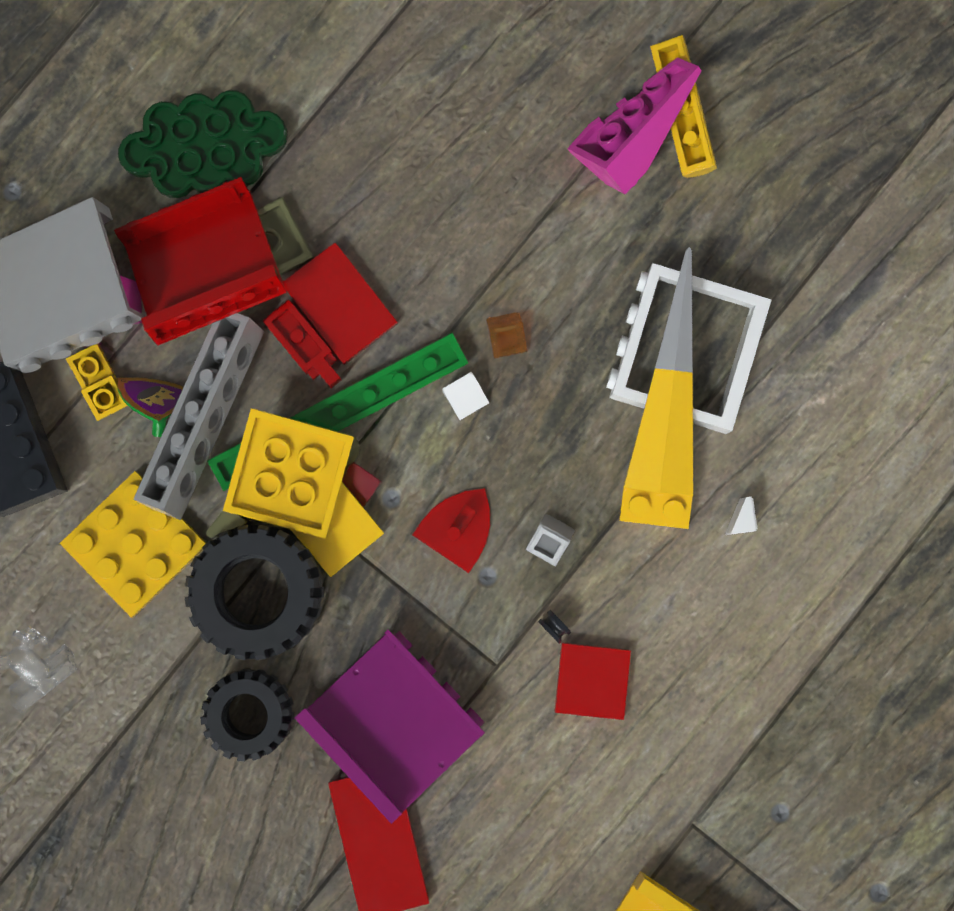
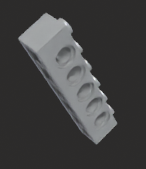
[134,313,264,520]

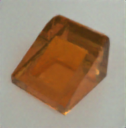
[486,312,528,359]

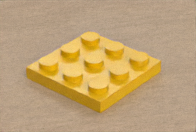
[223,408,354,539]
[59,471,207,618]

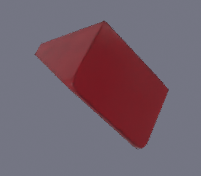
[342,462,382,507]

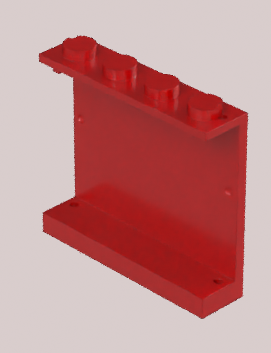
[114,177,287,346]

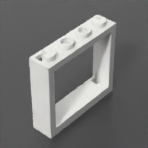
[606,263,771,434]

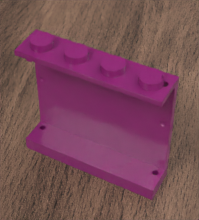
[295,630,485,824]

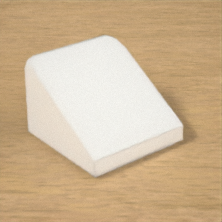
[442,372,489,420]
[726,496,758,535]

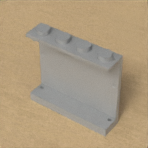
[0,197,143,373]

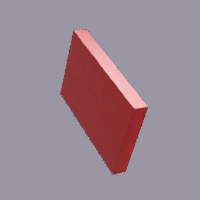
[283,242,398,365]

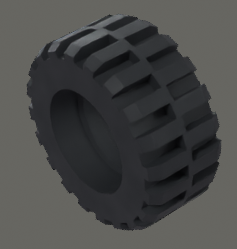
[185,525,324,660]

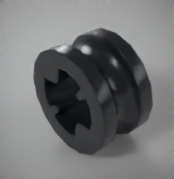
[538,610,571,644]

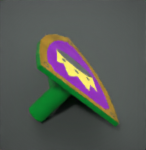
[117,377,184,437]

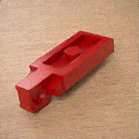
[263,300,342,389]

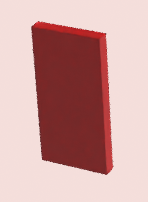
[328,776,430,911]

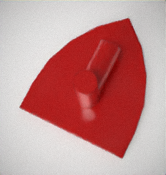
[412,488,490,573]

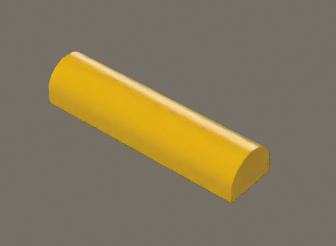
[650,35,717,178]

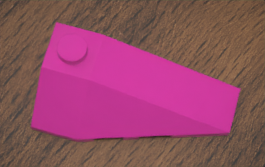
[567,57,702,195]

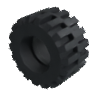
[200,669,294,762]

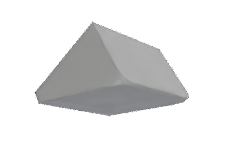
[526,514,575,567]

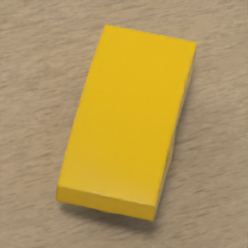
[66,343,128,421]

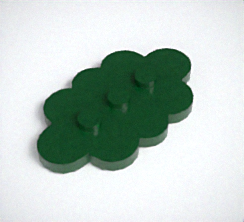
[118,90,288,198]

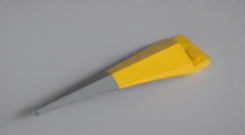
[619,247,693,529]

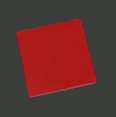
[554,642,631,720]

